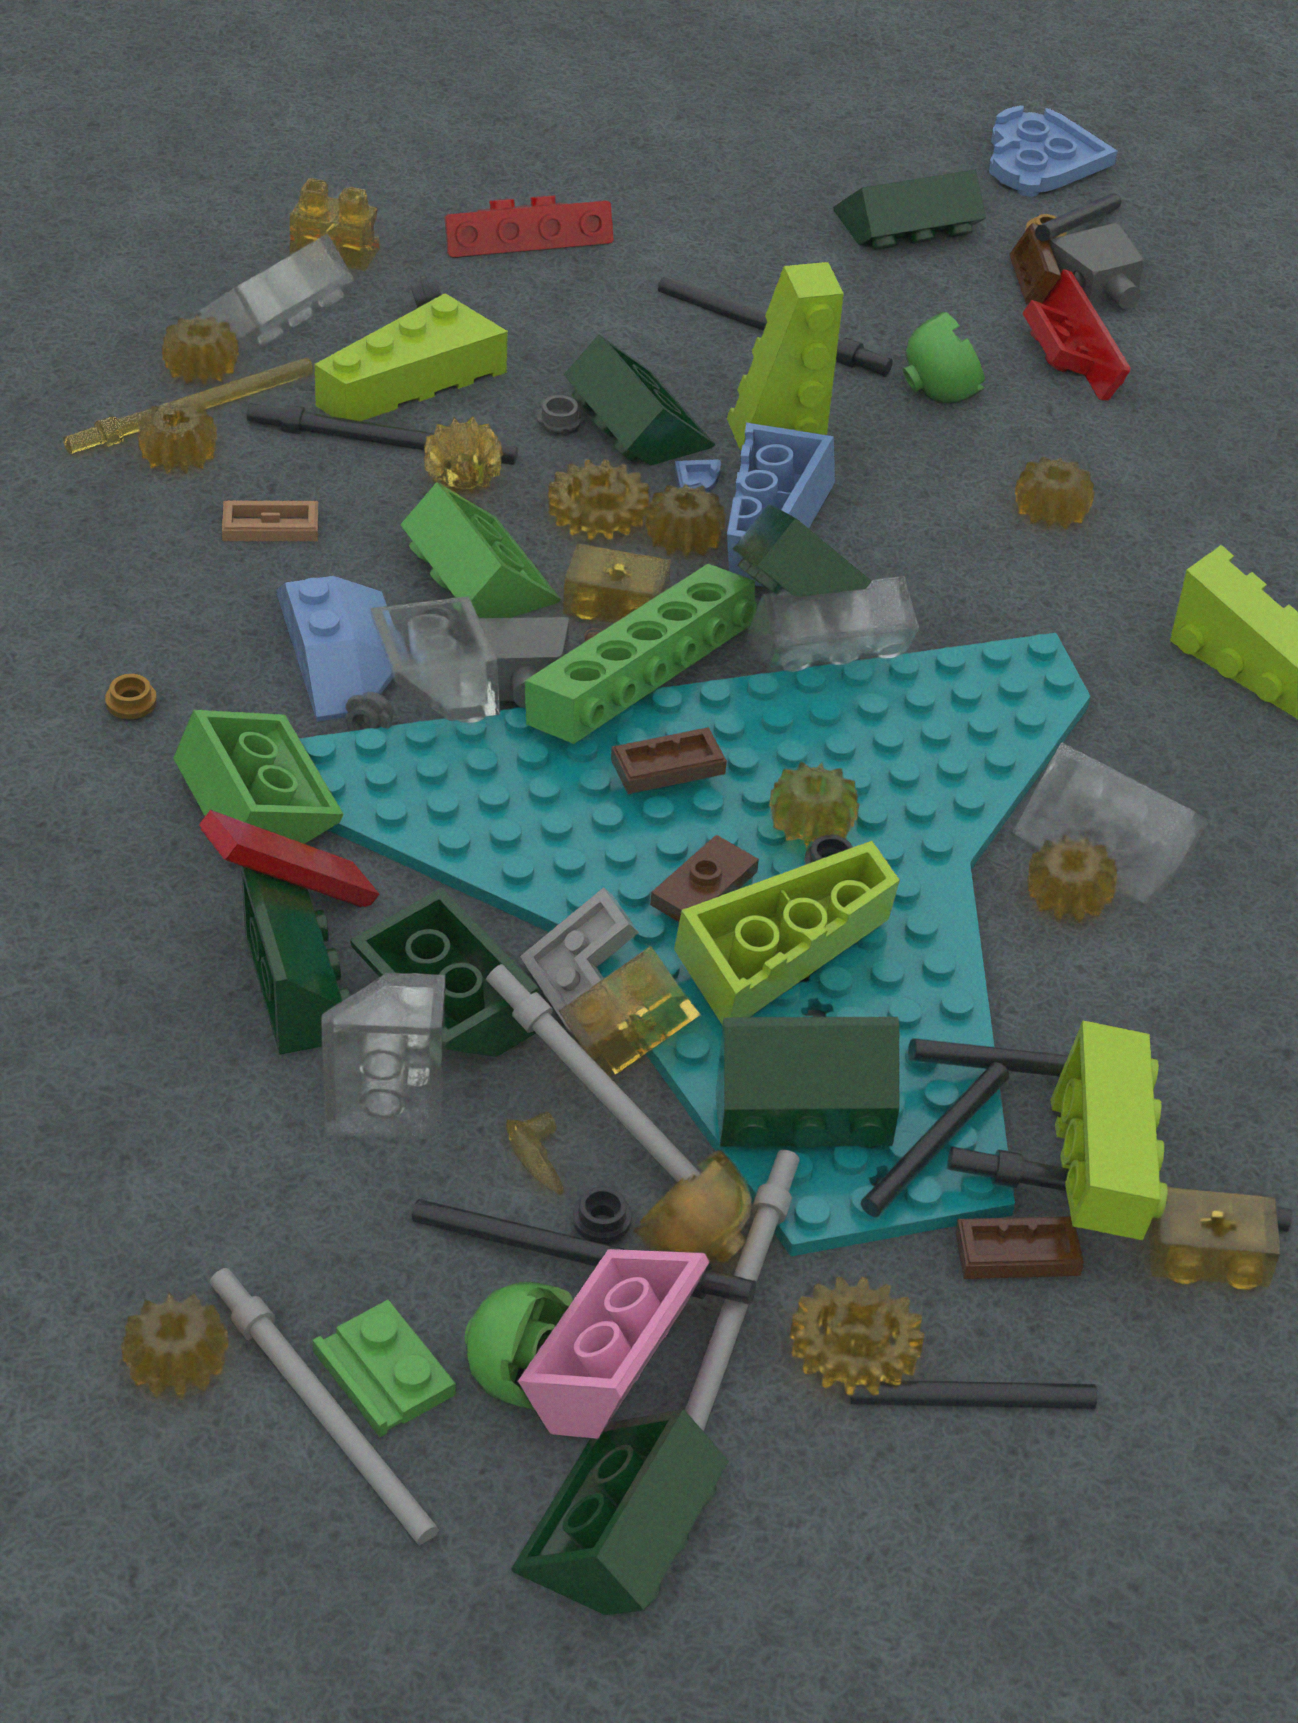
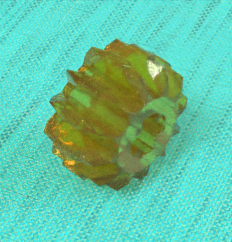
[162,315,239,386]
[138,401,217,474]
[424,417,503,494]
[1015,456,1095,530]
[645,483,726,558]
[769,762,859,848]
[1027,833,1117,924]
[121,1291,229,1400]

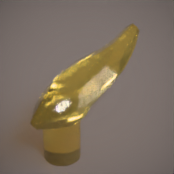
[506,1111,564,1195]

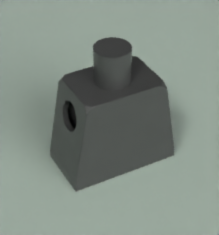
[1049,223,1144,309]
[474,617,569,708]

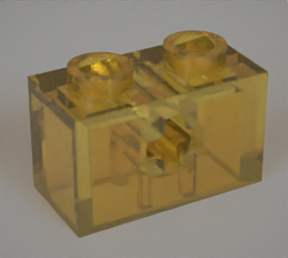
[563,544,671,623]
[559,946,700,1077]
[1149,1187,1280,1290]

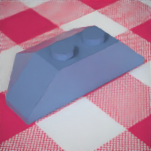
[277,576,404,722]

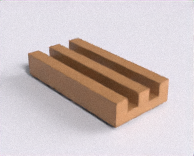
[222,501,319,541]

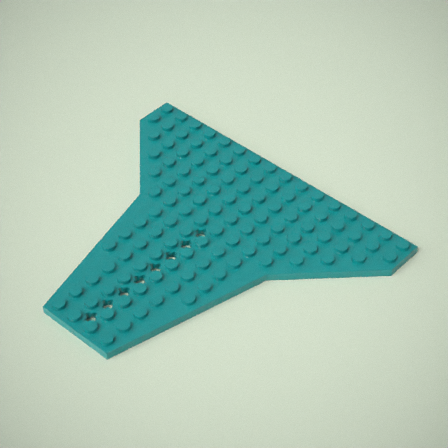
[299,633,1091,1256]

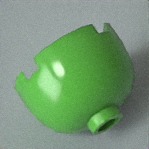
[903,312,985,403]
[465,1282,574,1411]

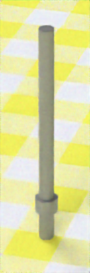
[486,964,736,1227]
[685,1150,800,1432]
[210,1268,439,1546]

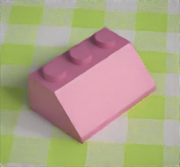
[518,1249,709,1439]

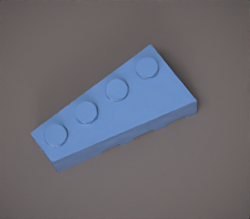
[727,423,835,587]

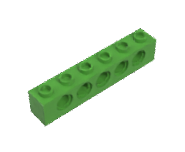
[525,564,757,744]

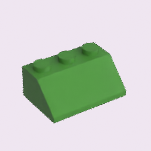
[400,482,561,620]
[173,710,344,844]

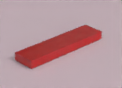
[199,810,380,907]

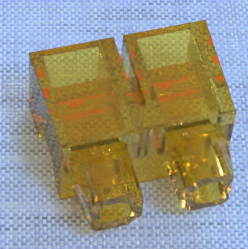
[290,178,380,271]

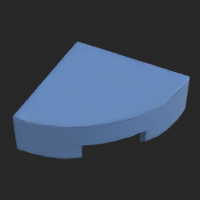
[674,459,721,500]

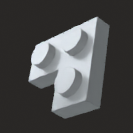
[520,887,639,1039]

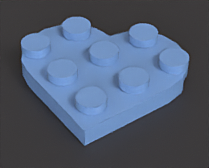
[989,106,1117,197]

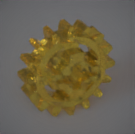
[548,459,650,540]
[790,1277,925,1395]

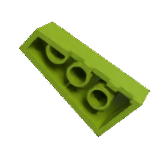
[727,262,844,451]
[314,293,508,421]
[1170,545,1298,720]
[674,841,900,1026]
[1050,1020,1168,1240]

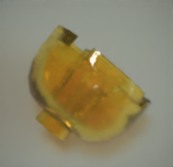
[633,1150,752,1264]

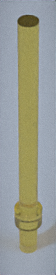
[63,357,313,454]

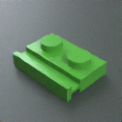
[313,1300,456,1438]

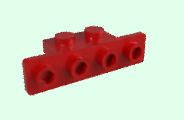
[444,195,614,257]
[1022,269,1131,401]

